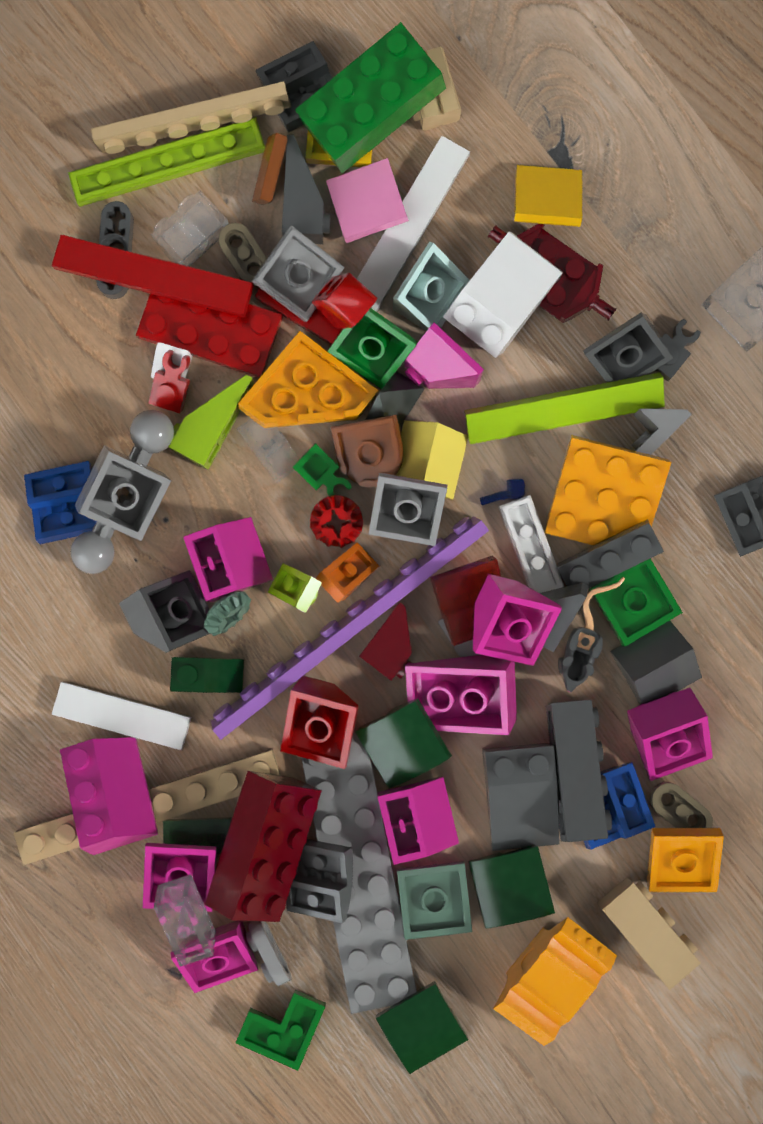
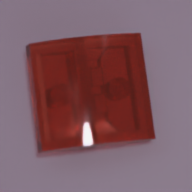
[430,555,501,646]

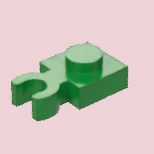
[292,443,352,496]

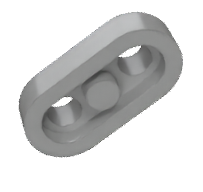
[246,921,292,986]

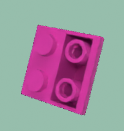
[183,517,274,602]
[377,776,459,865]

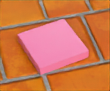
[326,158,408,243]

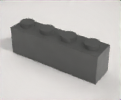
[545,700,612,842]

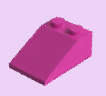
[405,655,517,735]

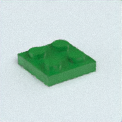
[589,558,683,647]

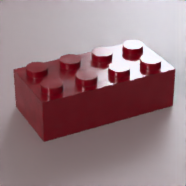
[205,771,322,922]

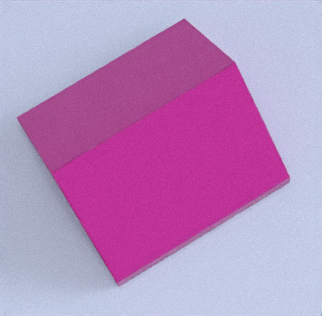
[170,921,258,993]

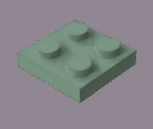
[397,861,472,940]

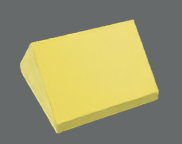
[395,420,468,500]

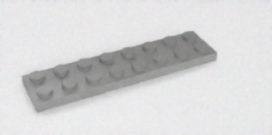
[301,732,417,1014]

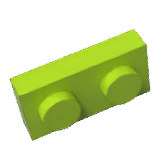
[268,563,322,613]

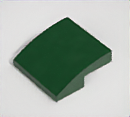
[355,698,452,789]
[468,845,555,929]
[376,981,469,1074]

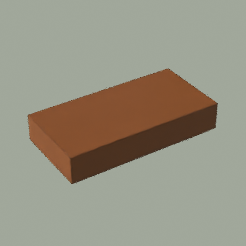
[252,133,288,205]

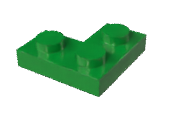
[236,990,326,1071]

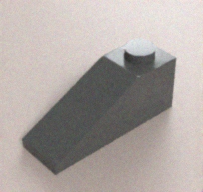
[282,135,331,244]

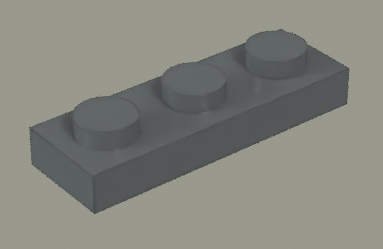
[556,519,664,588]

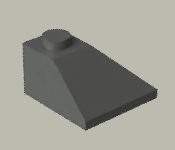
[119,570,211,653]

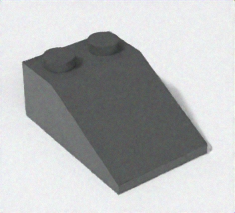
[482,743,560,851]

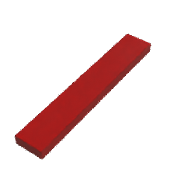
[51,235,254,317]

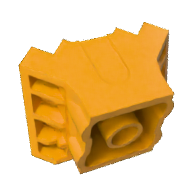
[493,917,617,1046]

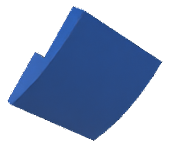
[24,461,97,544]
[584,762,656,850]

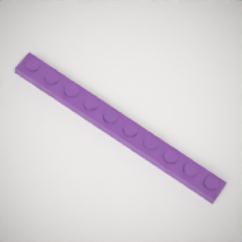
[211,516,489,740]

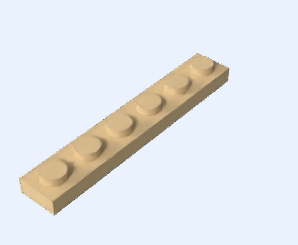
[91,81,291,154]

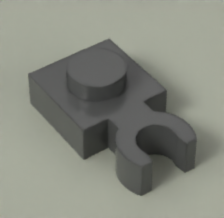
[655,319,701,381]

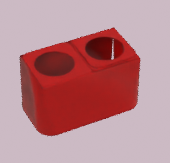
[312,273,378,329]

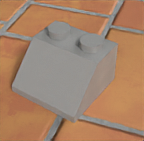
[369,473,448,546]

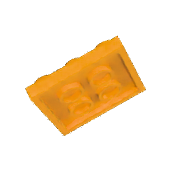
[544,435,672,545]

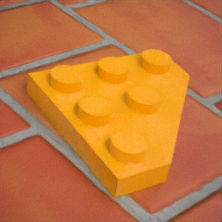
[238,331,379,428]

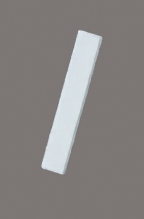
[357,136,470,312]

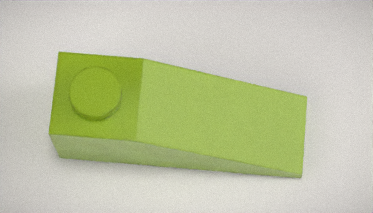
[168,375,255,470]

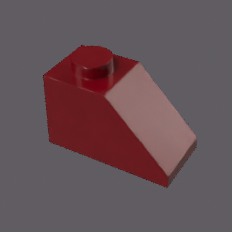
[359,602,412,681]

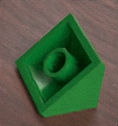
[327,308,418,389]

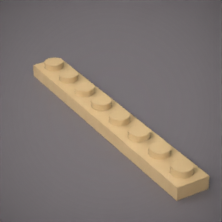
[14,749,281,865]

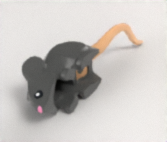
[558,577,625,692]

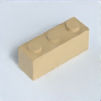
[597,877,701,990]

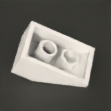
[443,231,563,358]

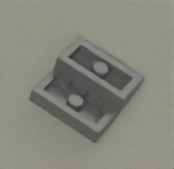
[256,41,333,133]
[714,475,763,557]
[286,839,353,923]

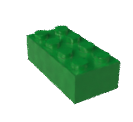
[295,22,446,173]

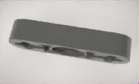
[96,201,134,299]

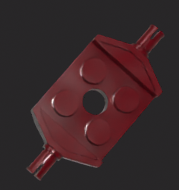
[488,224,616,323]

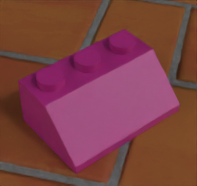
[60,737,158,855]

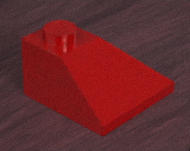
[280,675,359,769]

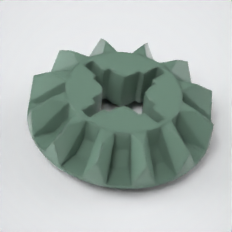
[204,591,251,636]

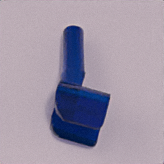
[480,479,525,506]

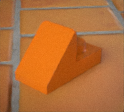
[315,542,380,603]

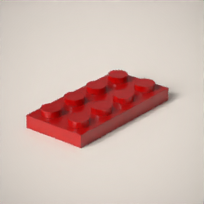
[136,294,283,378]

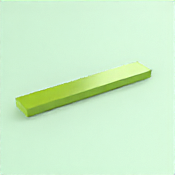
[68,117,265,207]
[464,373,665,444]

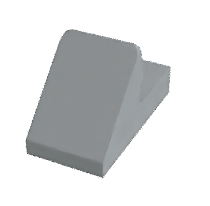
[632,409,692,455]

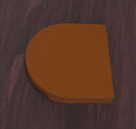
[330,414,404,487]

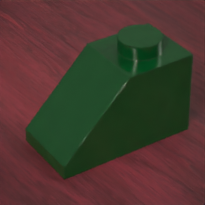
[170,657,244,693]

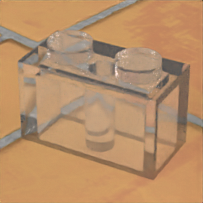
[151,190,229,267]
[153,874,216,967]

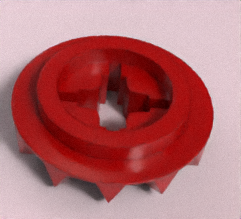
[310,495,363,548]

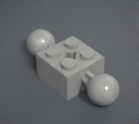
[70,410,174,574]

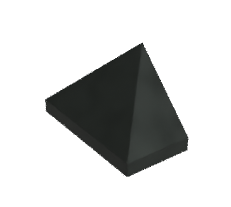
[365,371,425,429]

